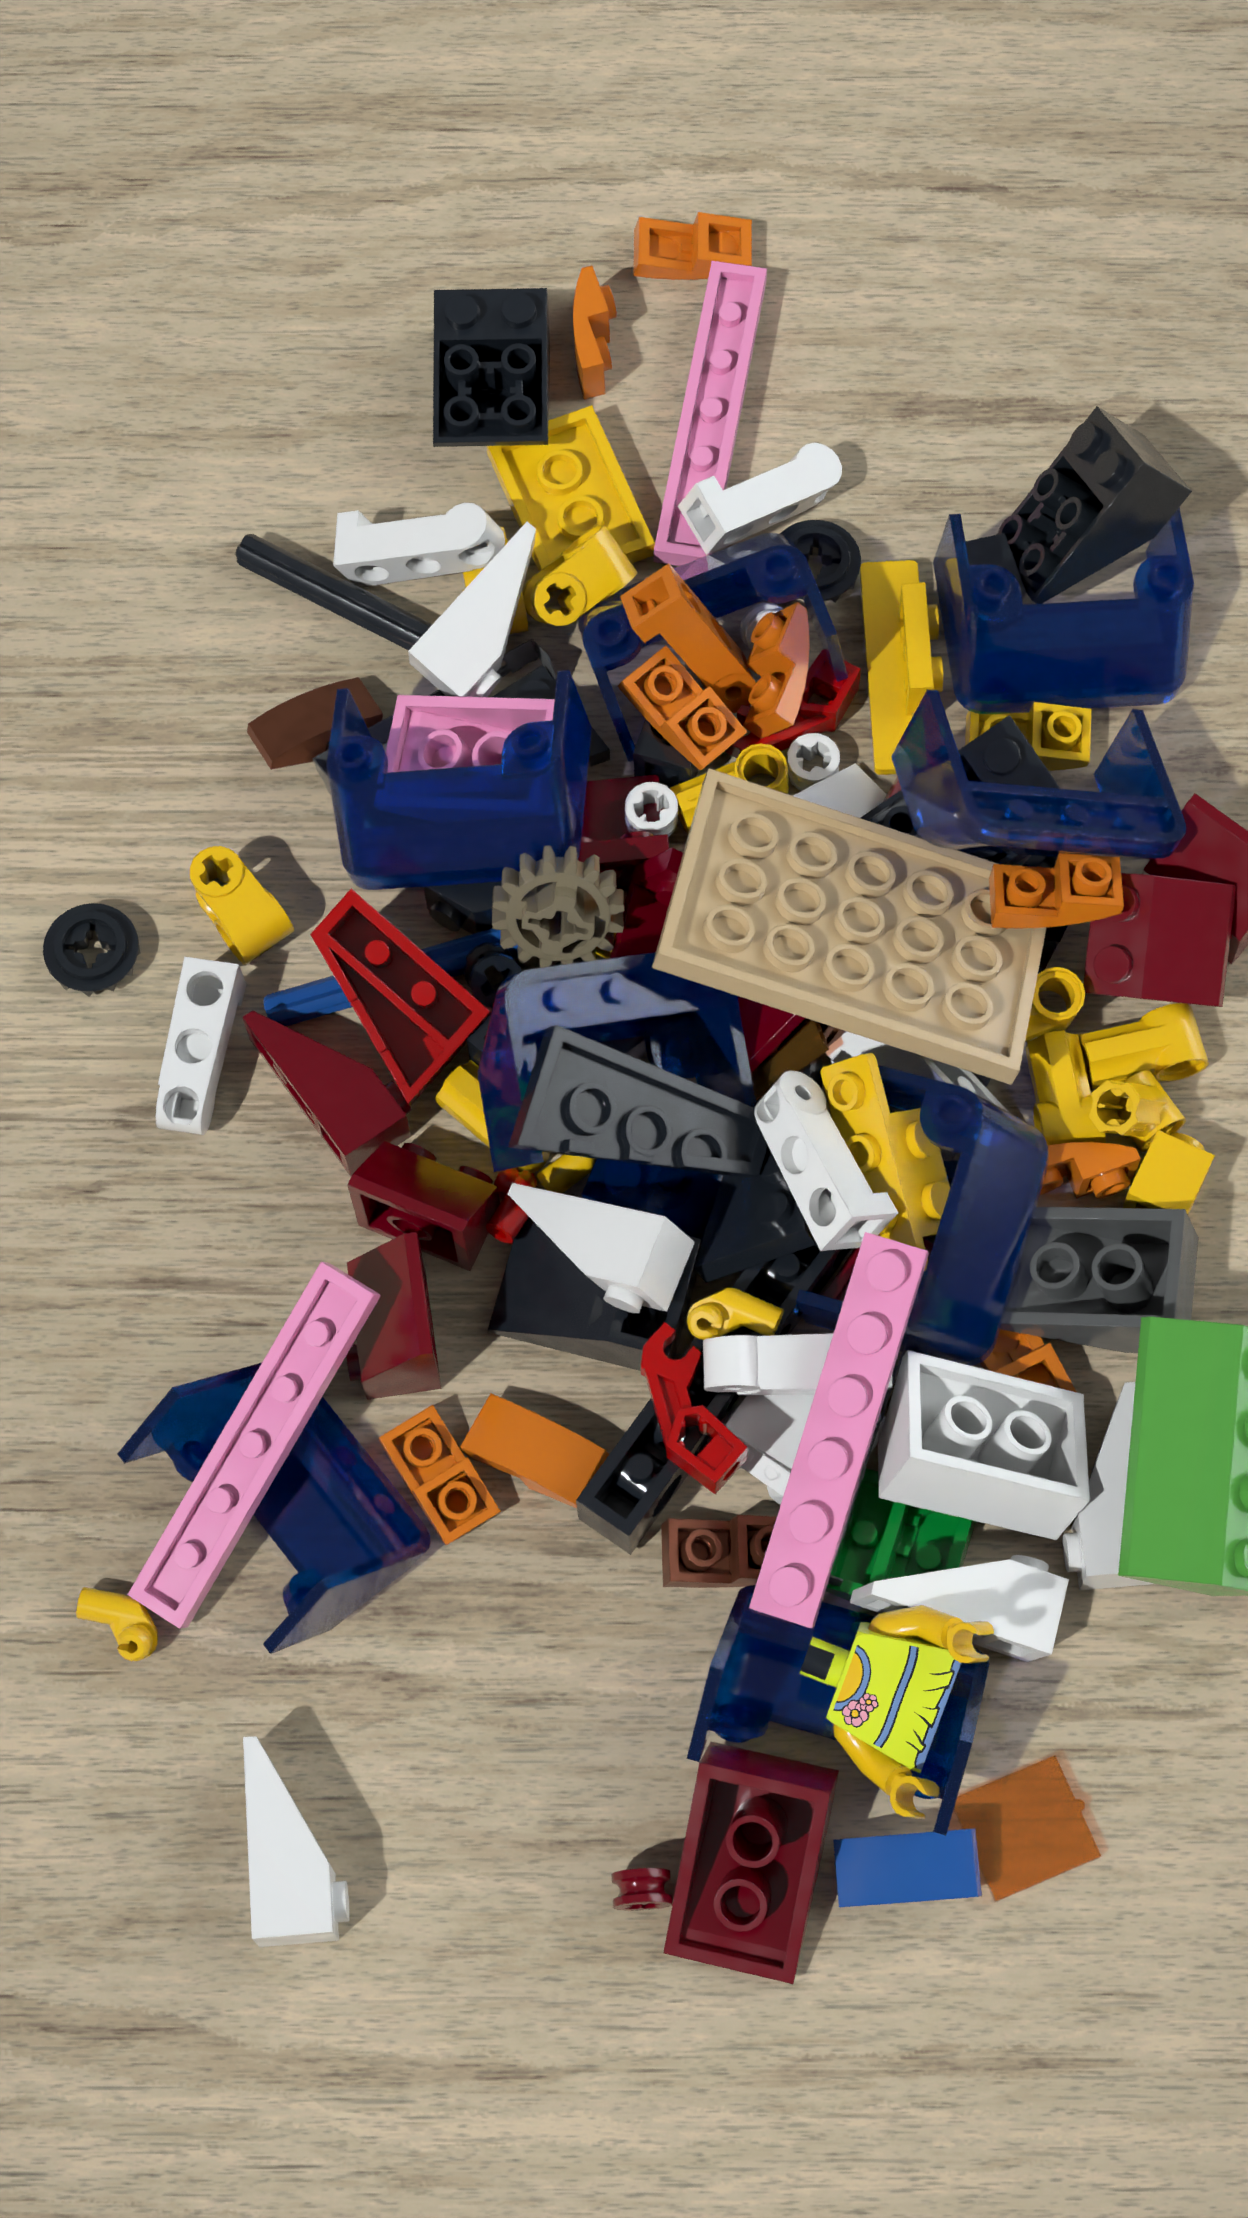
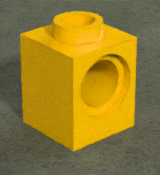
[1122,1130,1215,1215]

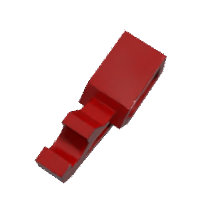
[724,649,861,758]
[640,1322,748,1495]

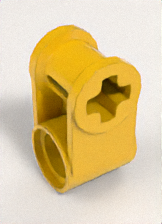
[523,524,637,626]
[190,846,294,966]

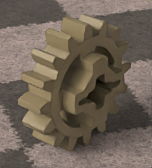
[492,846,624,972]

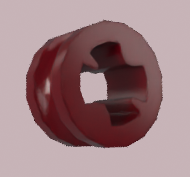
[611,1868,672,1911]

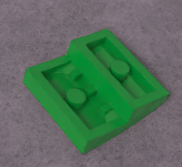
[825,1469,976,1601]

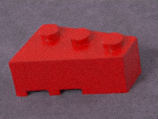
[310,888,491,1105]

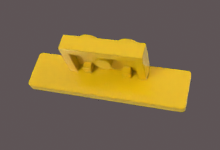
[860,560,943,775]
[821,1053,960,1306]

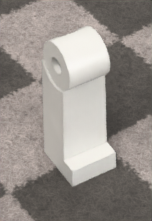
[678,443,842,555]
[333,503,505,587]
[156,956,247,1135]
[754,1071,898,1251]
[703,1333,893,1395]

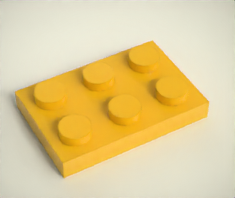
[486,405,655,593]

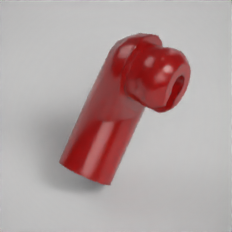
[486,1166,537,1243]

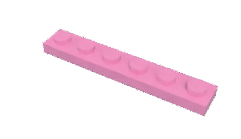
[654,261,767,570]
[749,1232,929,1628]
[127,1262,381,1629]

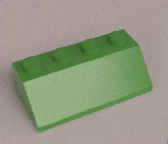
[1118,1317,1248,1596]

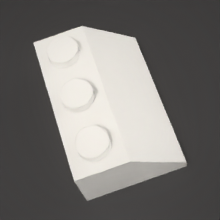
[878,1350,1090,1540]

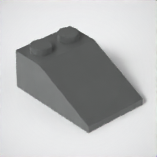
[986,1206,1199,1353]

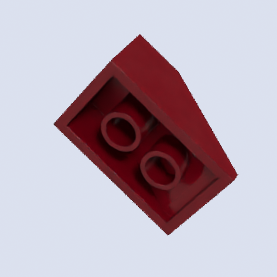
[663,1741,839,1984]

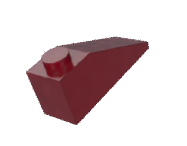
[242,1010,412,1176]

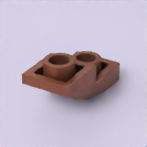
[247,677,383,770]
[661,1515,777,1588]

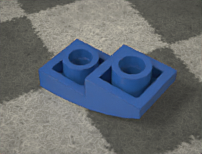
[833,1828,982,1907]

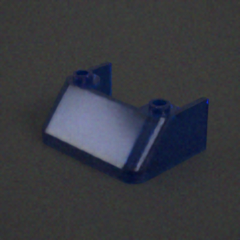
[933,507,1194,714]
[578,533,848,762]
[327,670,592,890]
[891,690,1187,861]
[478,952,756,1172]
[796,1065,1049,1366]
[117,1363,431,1654]
[686,1585,990,1836]

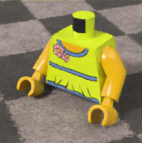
[799,1605,994,1819]

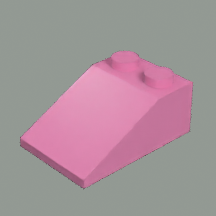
[375,695,586,839]

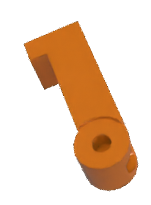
[620,563,756,713]

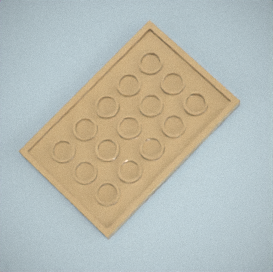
[652,768,1046,1085]

